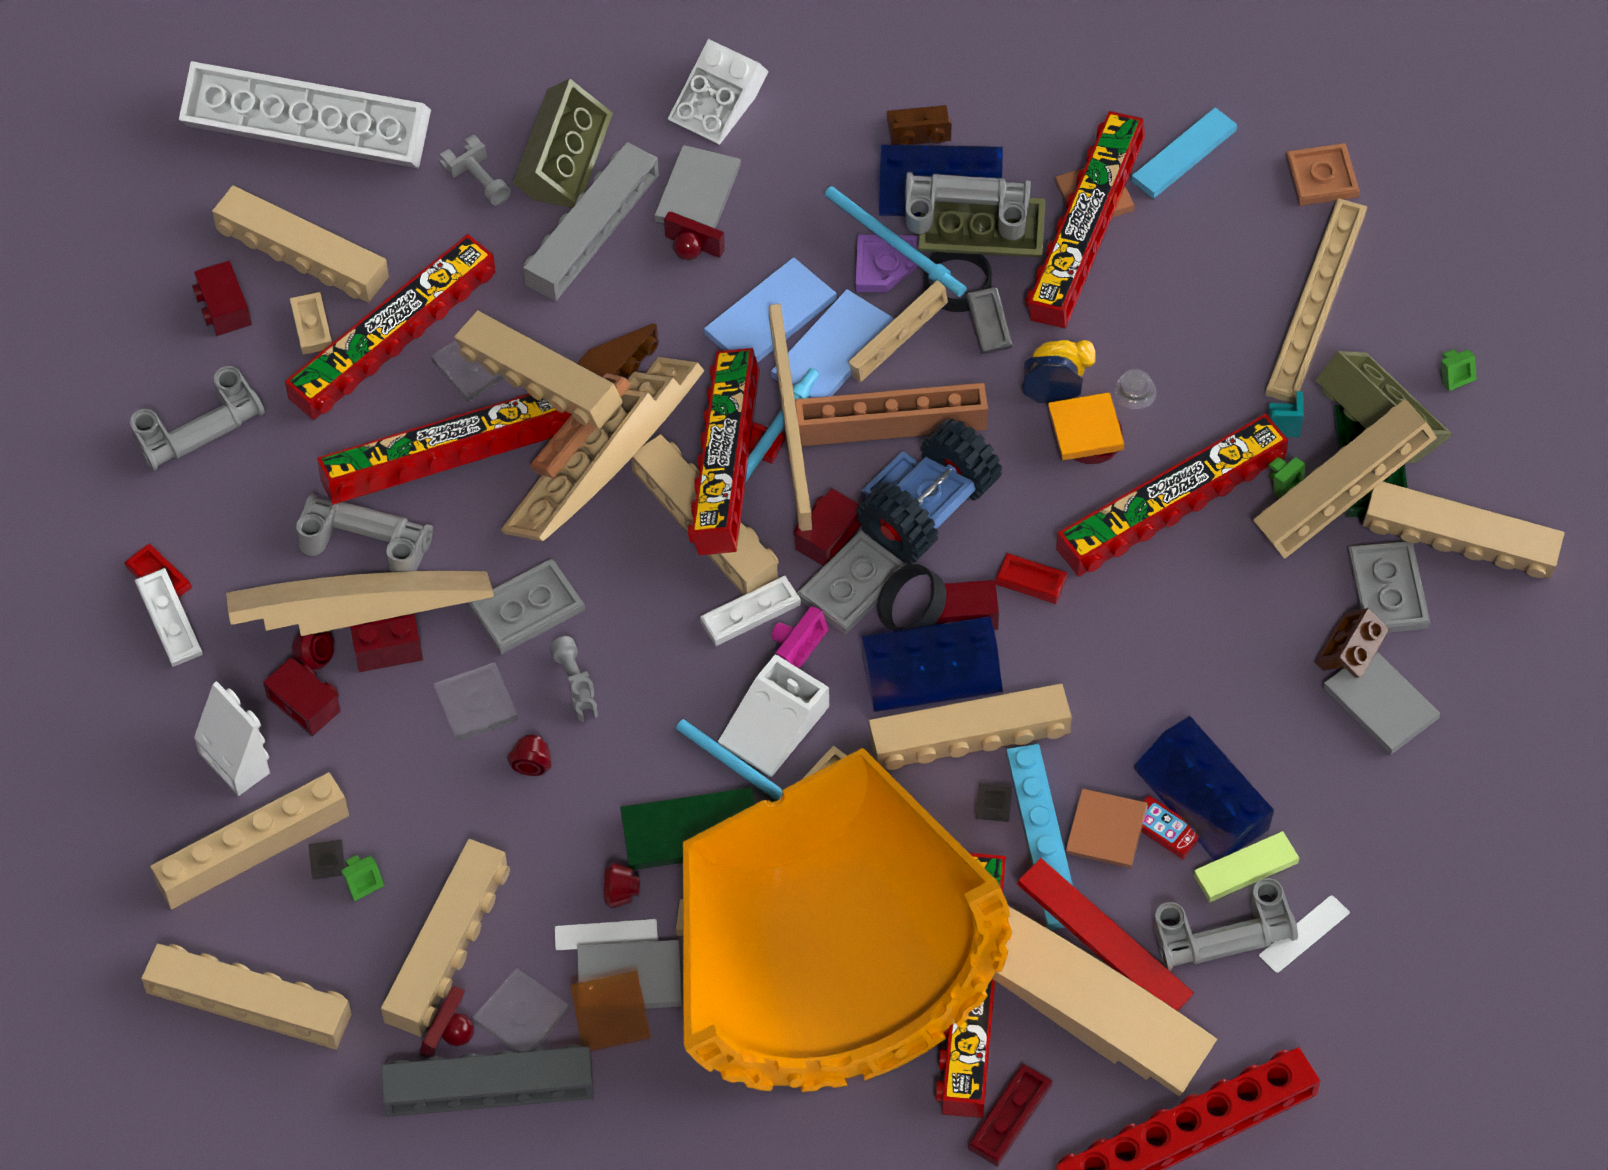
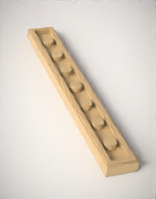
[1265,198,1367,404]
[768,304,812,531]

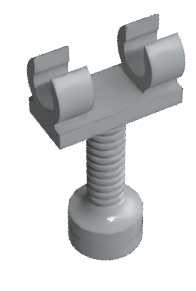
[439,134,511,206]
[550,636,598,723]

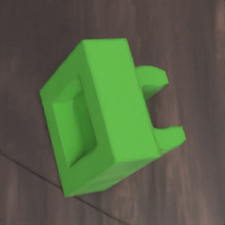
[1441,349,1477,391]
[1268,457,1305,499]
[341,855,384,901]

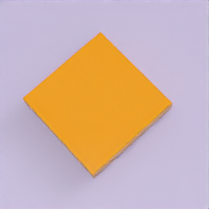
[1048,392,1124,461]

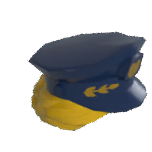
[1022,340,1096,403]

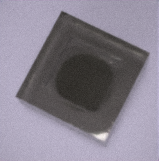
[976,783,1012,822]
[308,839,346,880]

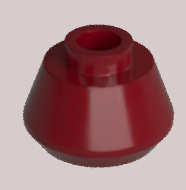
[292,631,334,670]
[507,734,552,776]
[604,862,640,909]

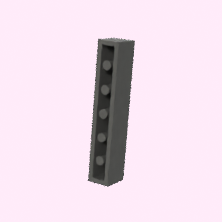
[382,1044,594,1117]

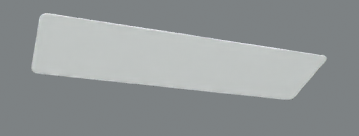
[1259,895,1350,973]
[555,919,658,950]

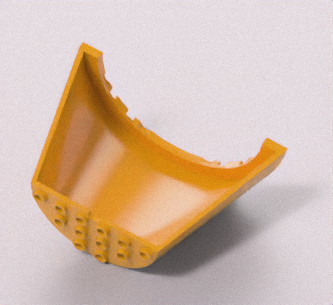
[683,748,1012,1092]

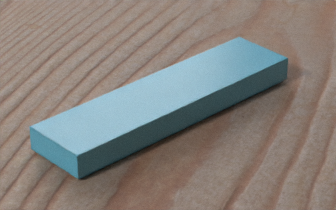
[1131,107,1237,199]

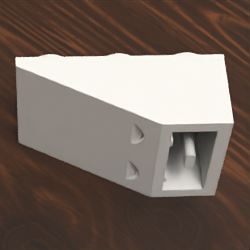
[668,39,769,145]
[718,654,829,777]
[194,681,270,796]

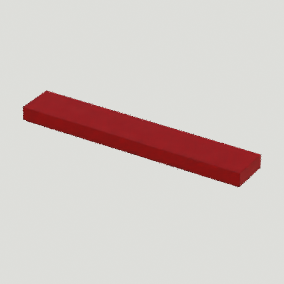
[1017,858,1194,1011]

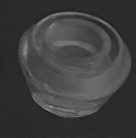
[1114,369,1157,410]

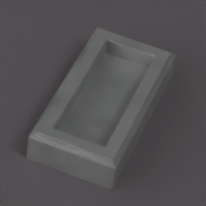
[966,287,1013,355]

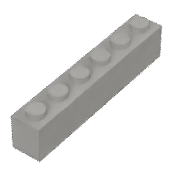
[523,142,659,301]

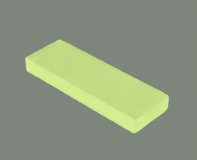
[1193,831,1299,903]

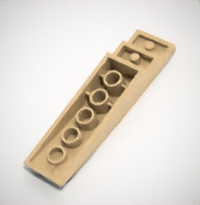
[501,357,704,542]
[226,571,494,636]
[992,906,1217,1096]

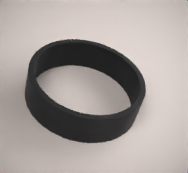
[924,252,992,312]
[877,564,946,638]

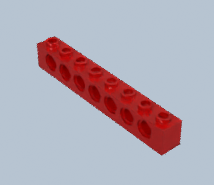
[1055,1047,1321,1170]

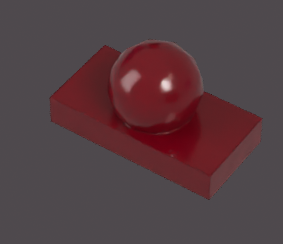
[664,211,725,261]
[420,985,474,1058]

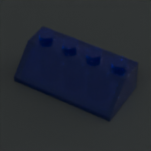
[879,145,1003,216]
[862,616,1003,712]
[1134,716,1274,861]

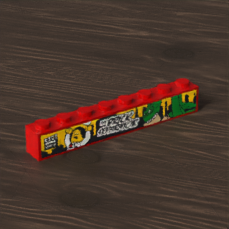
[1026,111,1145,329]
[285,234,496,421]
[688,348,760,556]
[317,394,571,505]
[1056,414,1289,577]
[936,853,1006,1118]

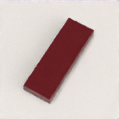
[968,1064,1052,1167]

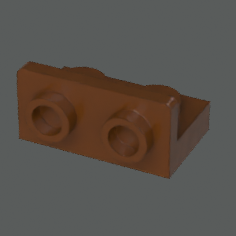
[887,105,952,147]
[1315,608,1388,678]

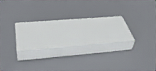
[135,568,203,667]
[700,576,801,646]

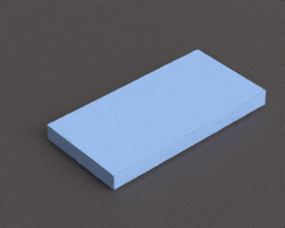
[704,257,837,362]
[771,289,894,398]

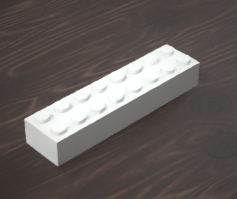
[179,61,431,169]

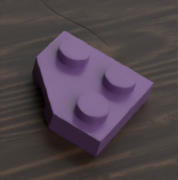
[856,234,919,292]

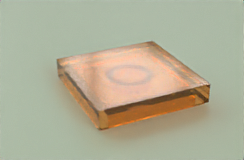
[570,971,651,1052]

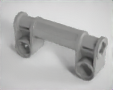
[905,172,1031,240]
[130,366,265,472]
[296,493,433,572]
[1153,878,1298,971]

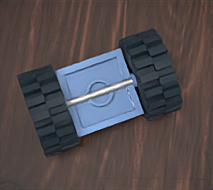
[856,419,1002,565]

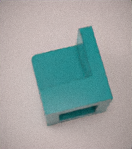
[1268,391,1304,437]

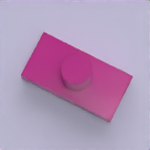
[772,606,829,669]

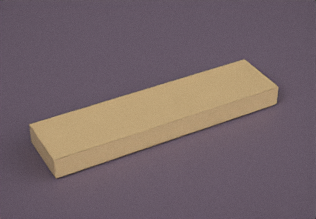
[848,280,948,383]

